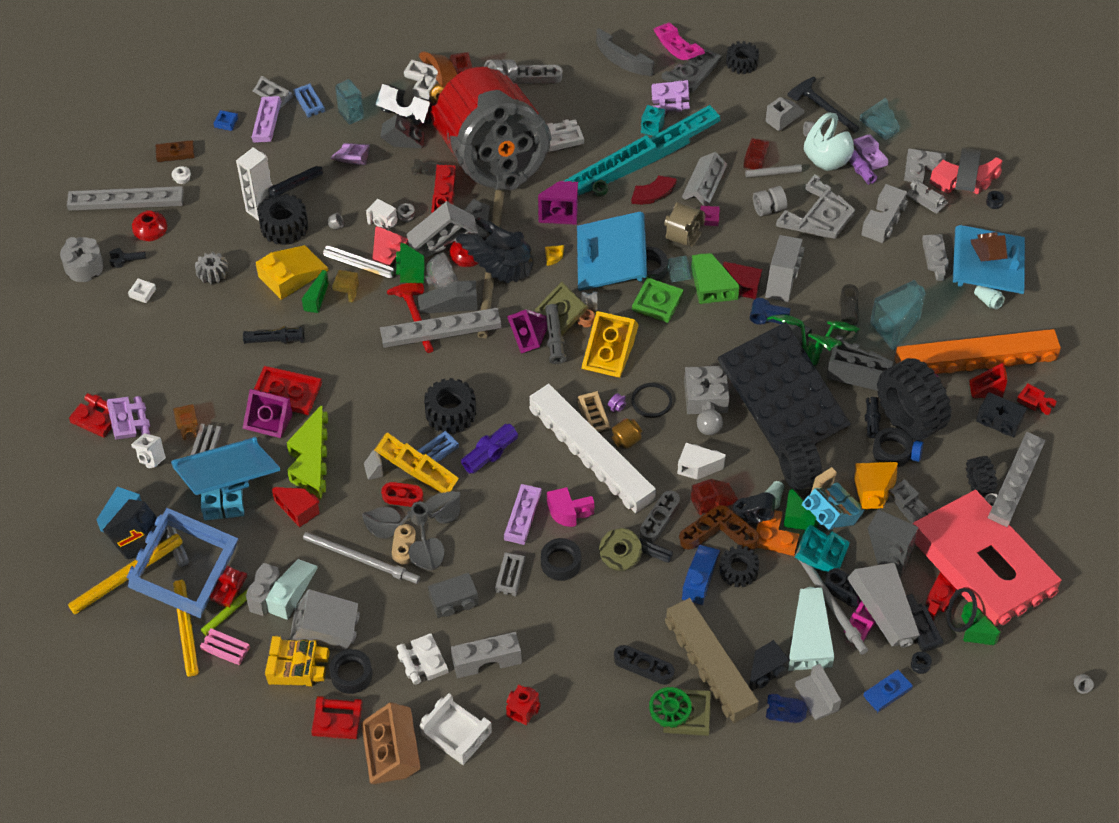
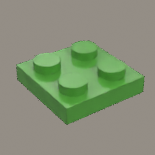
[632,277,684,323]

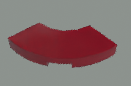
[631,175,677,205]

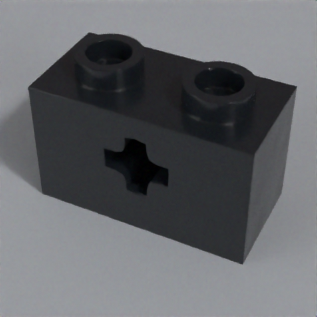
[976,392,1027,437]

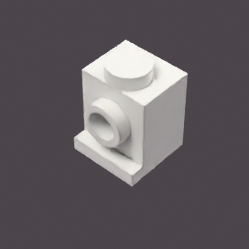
[366,199,397,230]
[131,433,166,468]

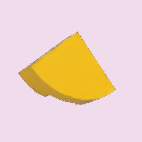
[545,245,564,266]

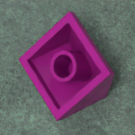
[243,389,293,438]

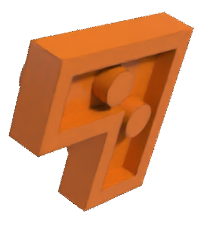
[756,510,799,556]

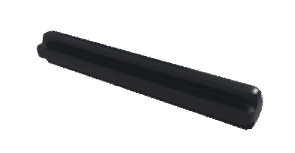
[269,165,324,197]

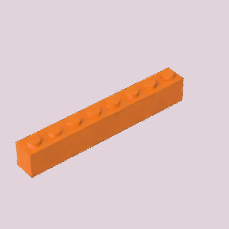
[895,329,1061,374]

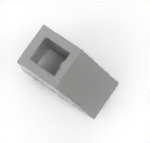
[766,97,805,131]

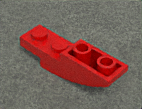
[431,165,456,214]

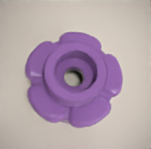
[608,393,626,412]

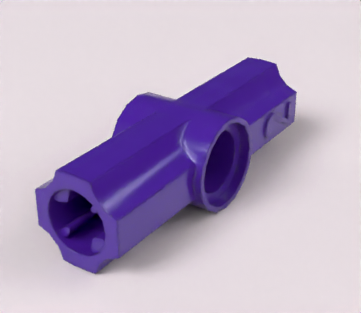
[461,424,518,474]

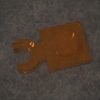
[173,404,198,440]

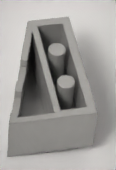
[407,201,478,258]
[765,235,805,302]

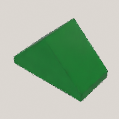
[784,489,818,530]

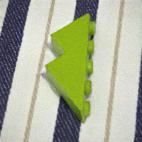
[287,406,328,500]

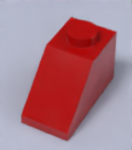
[272,487,320,528]

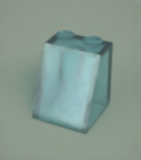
[870,280,926,350]

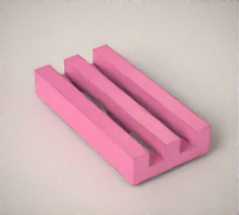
[200,629,250,666]

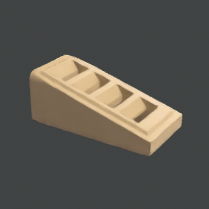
[577,391,611,432]

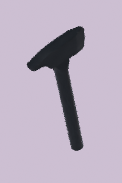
[787,76,859,133]

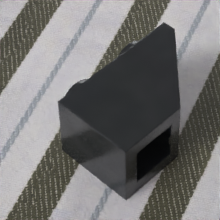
[749,640,789,691]

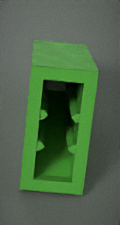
[691,253,739,304]

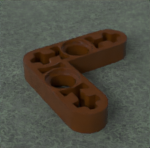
[679,505,759,551]

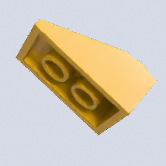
[256,245,328,300]
[581,311,639,378]

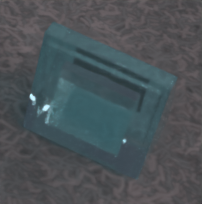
[668,256,691,282]

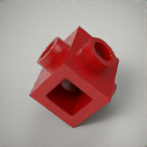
[506,685,541,726]

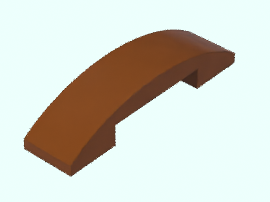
[419,52,457,87]

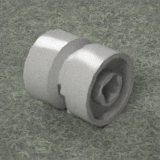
[484,59,518,82]
[753,186,787,216]

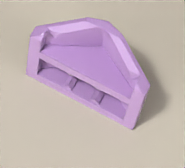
[331,143,369,165]

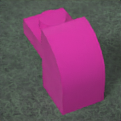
[547,487,595,527]

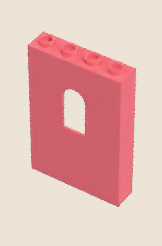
[913,490,1062,627]

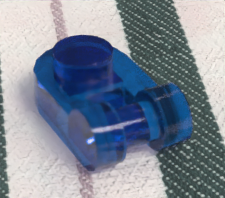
[766,694,807,723]

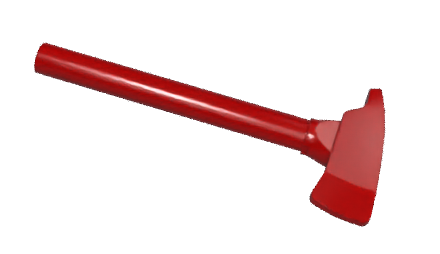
[387,283,434,353]

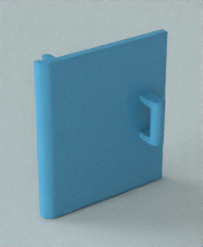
[577,212,647,291]
[953,225,1025,294]
[171,437,280,495]

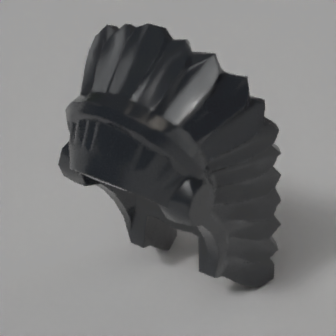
[456,217,534,283]

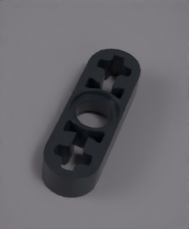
[614,645,675,685]

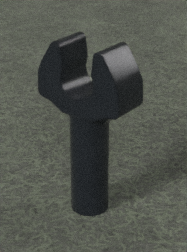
[109,248,146,268]

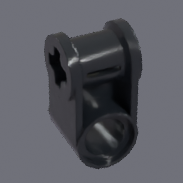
[733,492,776,525]
[825,568,860,607]

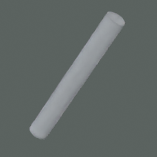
[745,164,802,178]

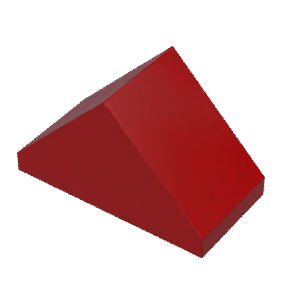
[969,363,1008,398]

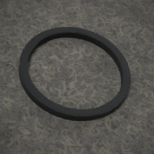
[631,383,672,418]
[947,588,977,632]

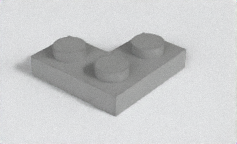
[904,149,946,184]

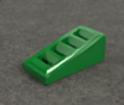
[302,270,329,313]

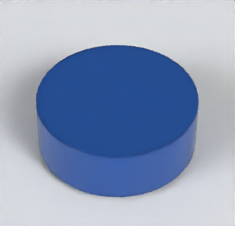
[911,441,923,462]

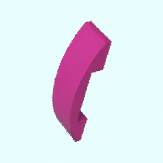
[654,22,705,60]

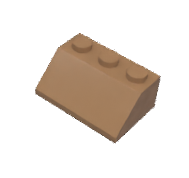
[361,702,421,784]

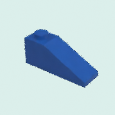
[682,545,720,605]

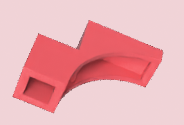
[930,157,1002,195]

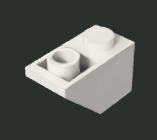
[677,443,726,480]

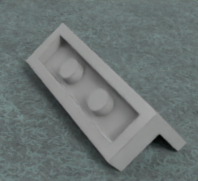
[682,152,727,206]

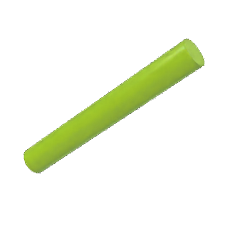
[201,589,248,636]

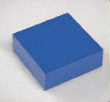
[214,110,238,131]

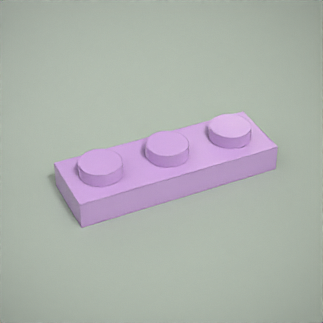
[252,96,281,142]
[504,484,542,545]

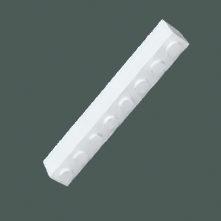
[529,384,656,514]

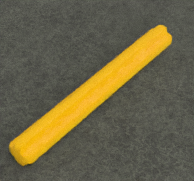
[173,580,199,677]

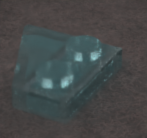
[859,98,900,140]

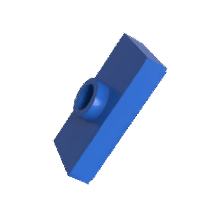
[863,670,913,712]

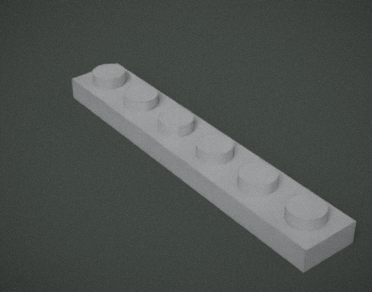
[67,186,184,211]
[380,308,501,348]
[988,432,1046,527]

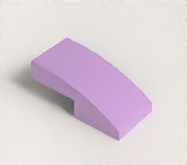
[853,134,888,170]

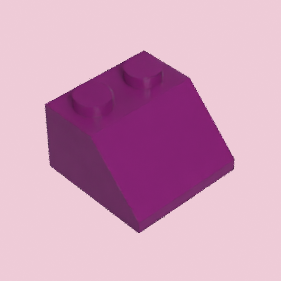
[538,181,578,225]

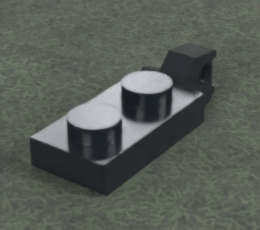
[906,594,944,652]

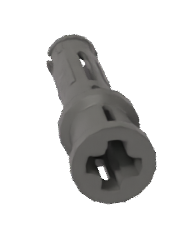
[545,304,567,364]

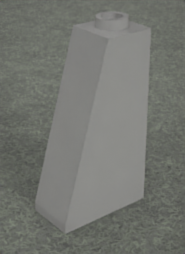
[848,562,919,648]

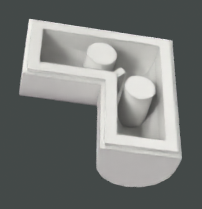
[404,60,438,100]

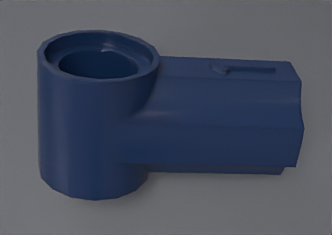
[749,298,791,324]

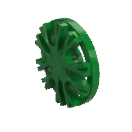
[649,687,692,728]

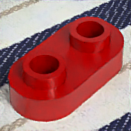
[381,482,423,507]

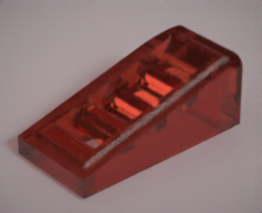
[743,138,770,169]

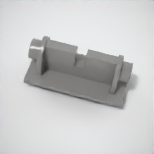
[907,180,948,214]

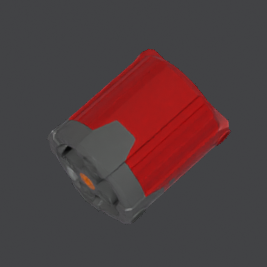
[431,67,551,190]

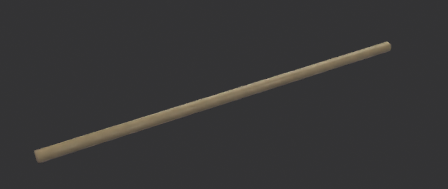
[478,190,505,338]

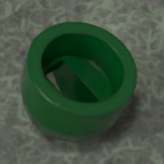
[592,180,608,197]

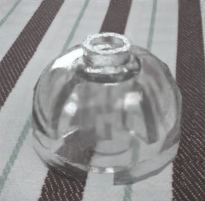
[424,252,458,289]

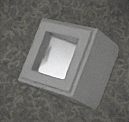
[364,450,384,480]

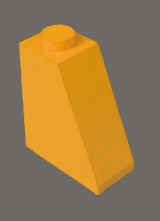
[854,462,898,509]

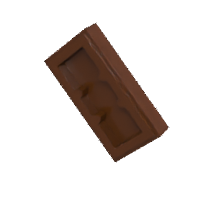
[156,140,195,162]

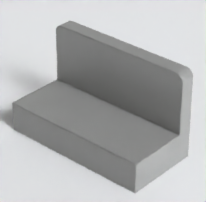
[795,664,841,720]

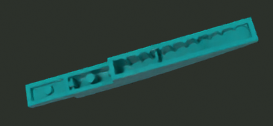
[564,105,720,196]

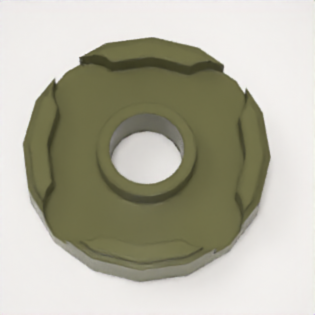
[599,528,642,571]

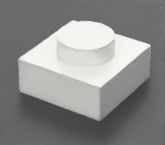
[128,279,156,303]

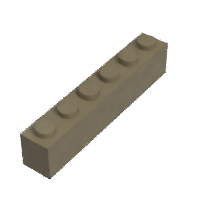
[665,598,759,723]

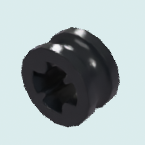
[986,191,1004,209]
[911,651,932,674]

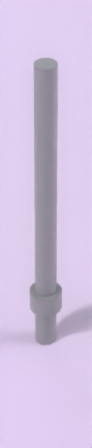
[303,532,421,584]
[799,560,868,654]

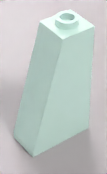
[788,587,834,671]

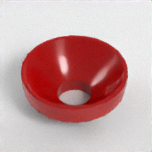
[132,211,168,241]
[450,241,478,267]

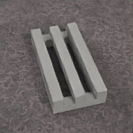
[191,424,222,455]
[495,552,526,596]

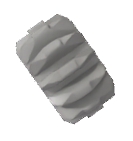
[195,251,229,285]

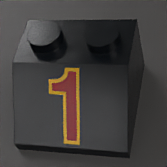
[103,499,168,559]

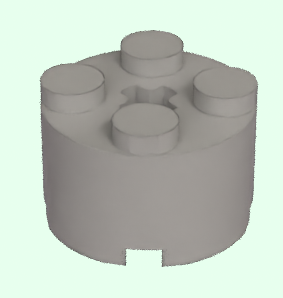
[60,237,104,282]

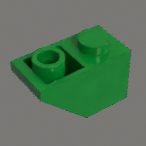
[396,243,424,283]

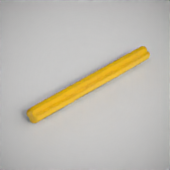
[68,533,183,614]

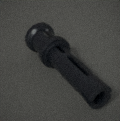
[243,325,305,344]

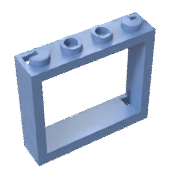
[126,508,238,618]

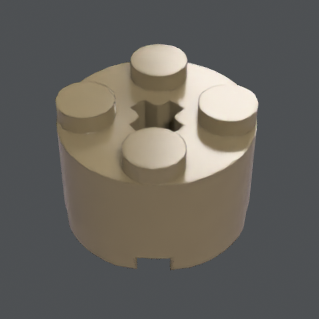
[664,202,705,247]

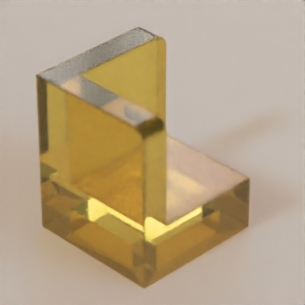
[332,270,359,303]

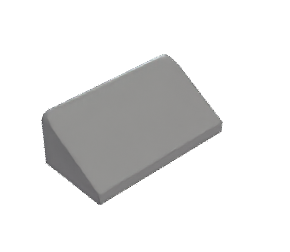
[253,76,294,108]

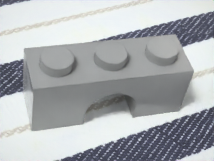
[861,184,908,243]
[451,632,522,678]

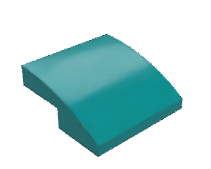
[794,524,850,572]

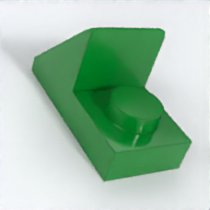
[961,601,1001,645]

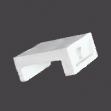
[420,693,492,765]

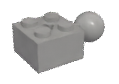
[684,366,729,435]

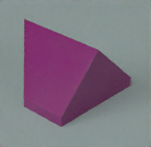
[507,309,548,353]

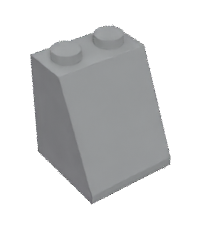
[289,589,360,651]

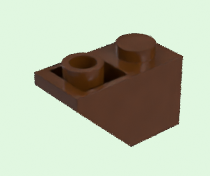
[971,232,1008,262]

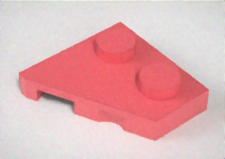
[373,226,409,267]

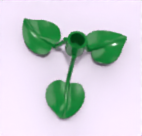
[767,315,860,365]

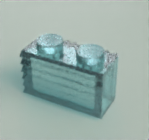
[335,79,364,124]

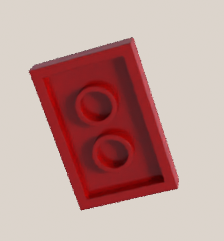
[254,366,322,415]

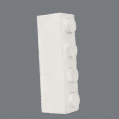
[236,148,274,221]

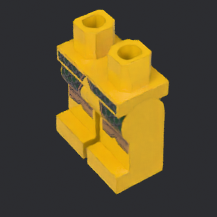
[265,636,330,687]

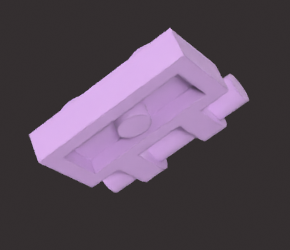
[652,80,690,113]
[107,396,150,440]

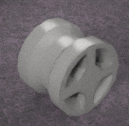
[581,292,597,311]

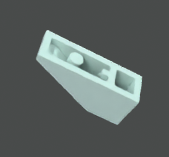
[265,559,317,620]

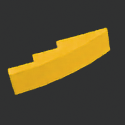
[374,432,459,493]

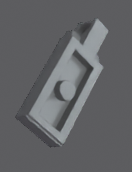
[922,234,948,281]

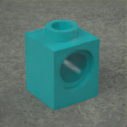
[641,105,665,136]

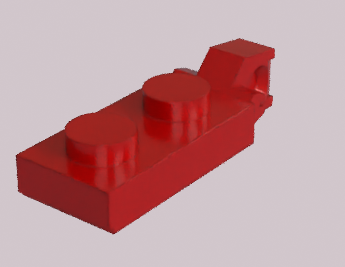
[926,572,957,621]

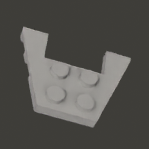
[776,174,855,239]

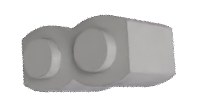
[246,563,280,616]

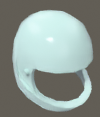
[804,113,854,171]

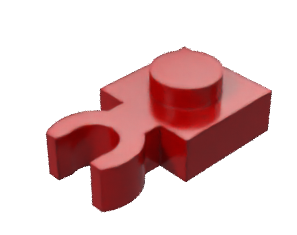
[1017,383,1057,415]

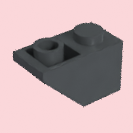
[380,114,425,148]

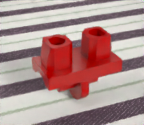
[210,566,247,608]

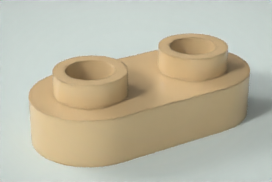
[392,524,416,565]

